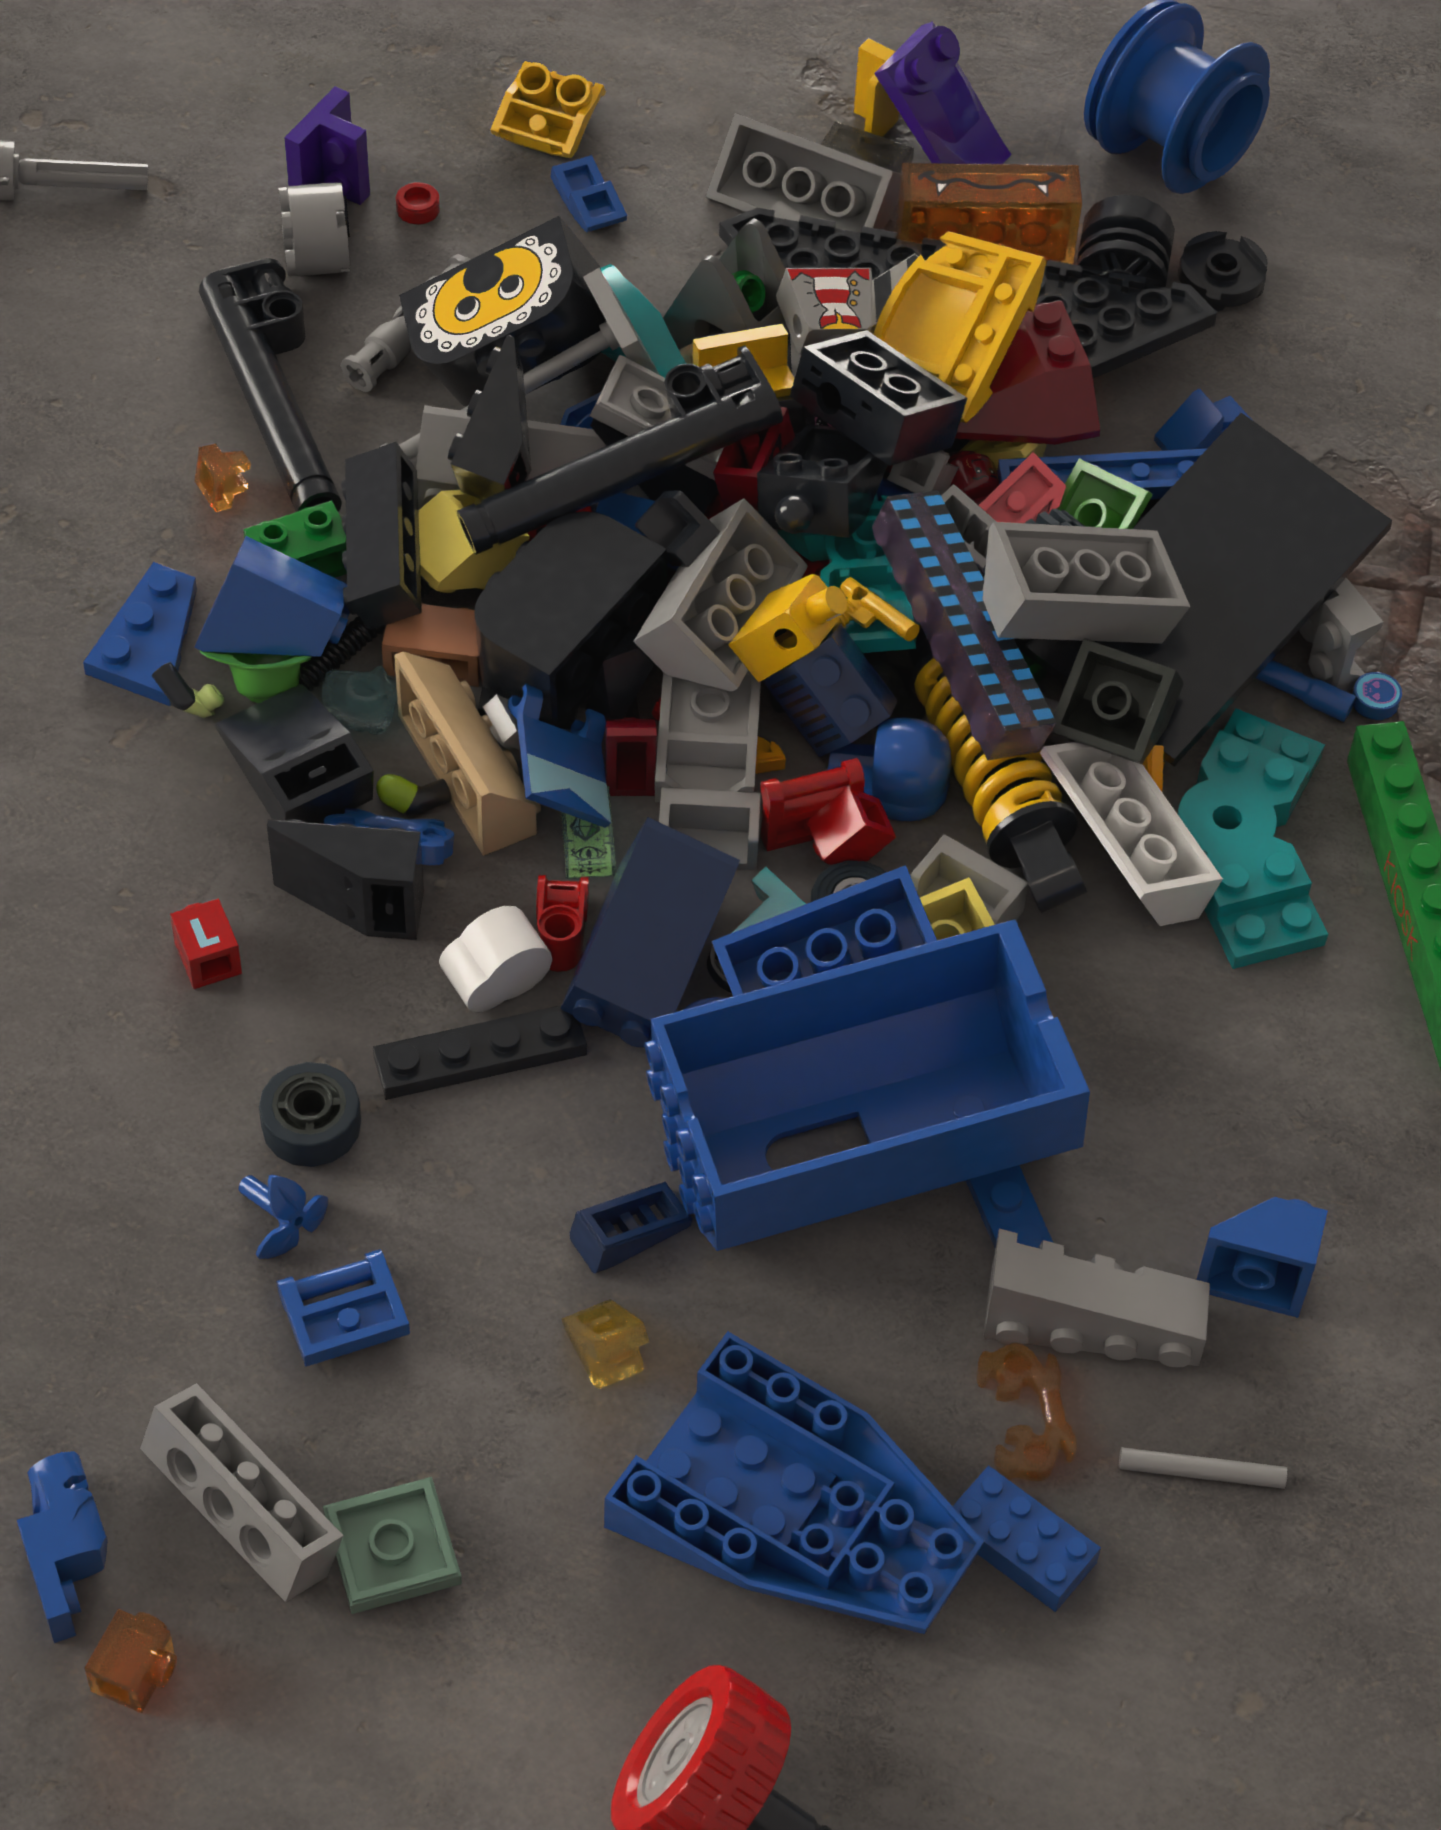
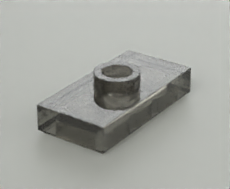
[821,121,914,175]

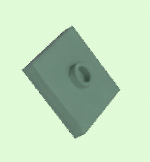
[323,1477,462,1614]

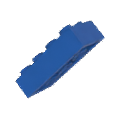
[953,1465,1101,1612]

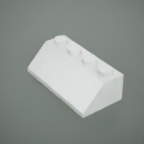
[1040,742,1223,926]

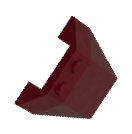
[955,301,1100,445]

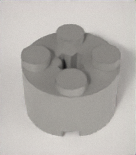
[278,183,350,277]

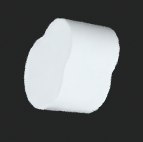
[439,906,552,1012]

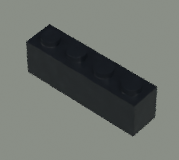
[341,442,422,631]

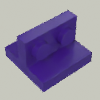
[284,86,370,205]

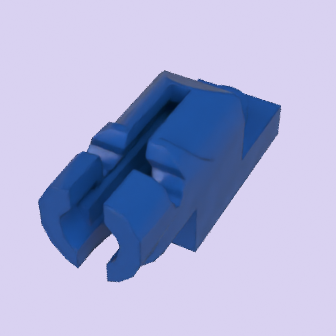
[17,1451,108,1643]

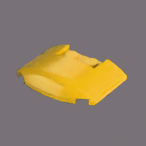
[873,231,1046,423]

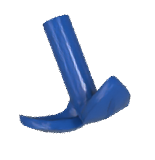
[239,1175,328,1259]

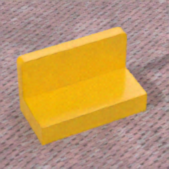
[854,38,899,148]
[693,324,795,398]

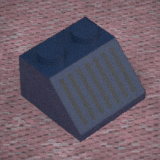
[762,623,898,757]

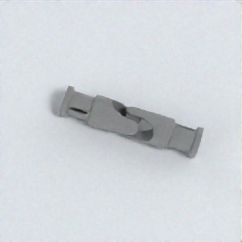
[340,254,471,392]

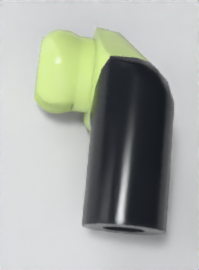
[152,662,224,718]

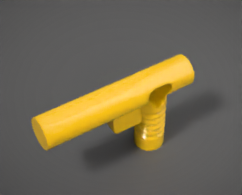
[834,577,920,641]

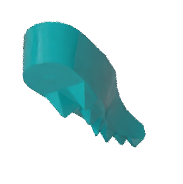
[601,264,687,378]

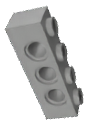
[140,1383,344,1602]

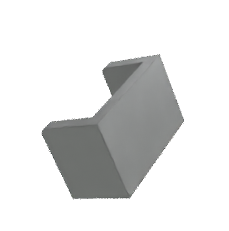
[659,787,761,870]
[911,834,1028,925]

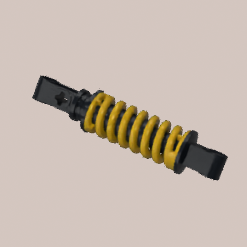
[909,563,1087,913]

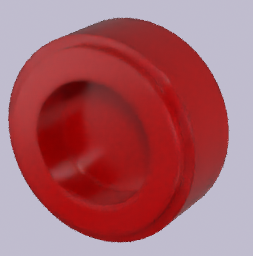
[396,182,440,224]

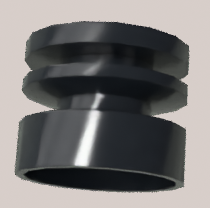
[1076,195,1175,288]

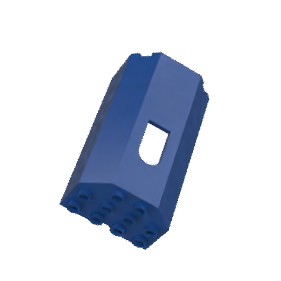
[644,919,1090,1251]

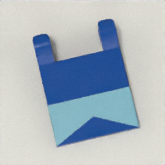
[508,684,611,828]

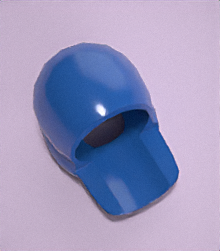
[827,718,952,821]

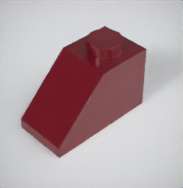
[606,718,657,796]

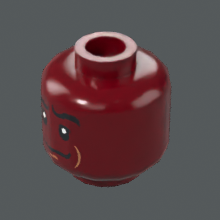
[948,451,999,505]

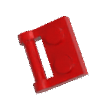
[760,758,865,851]

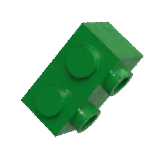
[243,501,347,578]

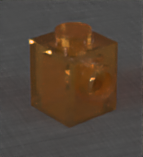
[84,1609,177,1713]

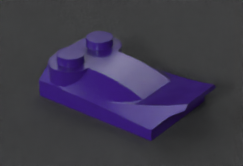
[874,21,1012,182]

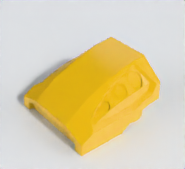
[490,61,606,158]

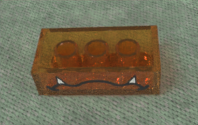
[896,163,1082,264]

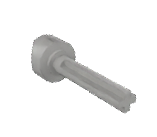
[0,140,148,201]

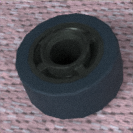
[259,1062,361,1167]

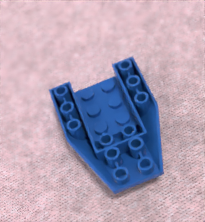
[604,1331,984,1634]

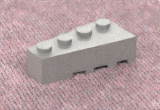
[984,1229,1210,1367]

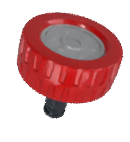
[611,1665,832,1830]

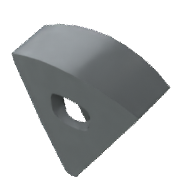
[663,219,789,351]

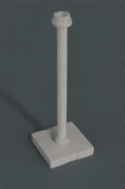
[380,268,659,460]

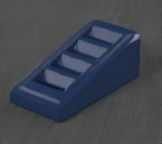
[570,1181,693,1273]

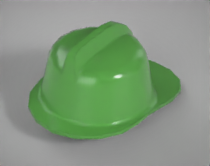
[200,650,312,703]

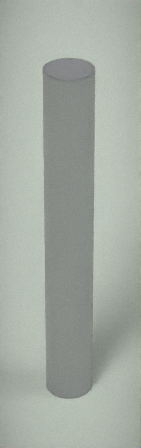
[1119,1447,1287,1489]

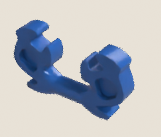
[324,808,454,865]

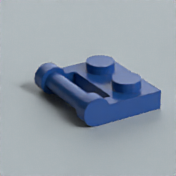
[276,1249,410,1367]

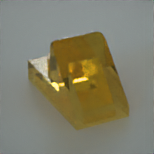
[561,1299,649,1388]

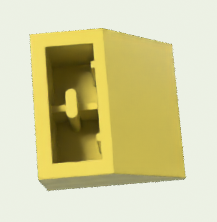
[418,490,530,593]

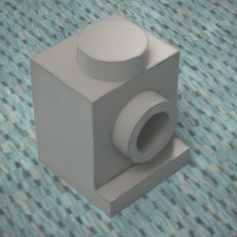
[887,450,959,497]

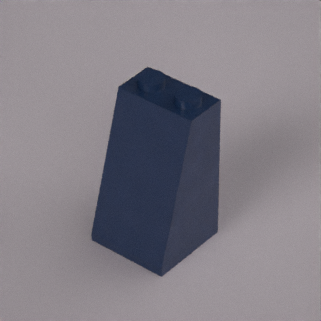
[560,817,740,1048]

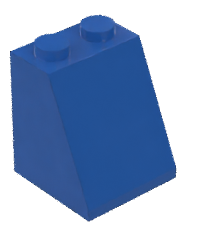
[194,536,350,656]

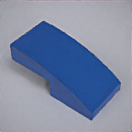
[550,155,627,233]

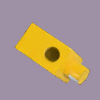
[728,574,848,682]

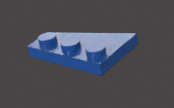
[83,562,197,706]

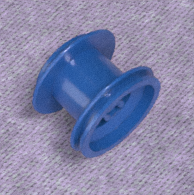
[1084,0,1270,194]

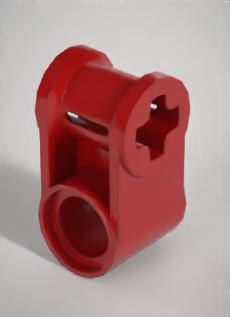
[536,875,589,972]

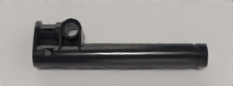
[199,258,342,512]
[457,345,783,555]

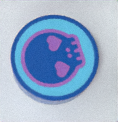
[1352,672,1402,720]

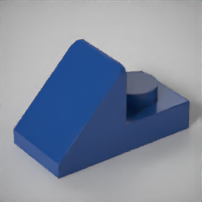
[1154,389,1253,451]

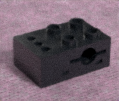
[790,330,967,466]

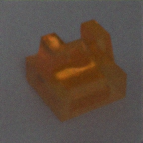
[195,443,251,512]

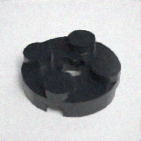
[1178,231,1268,312]

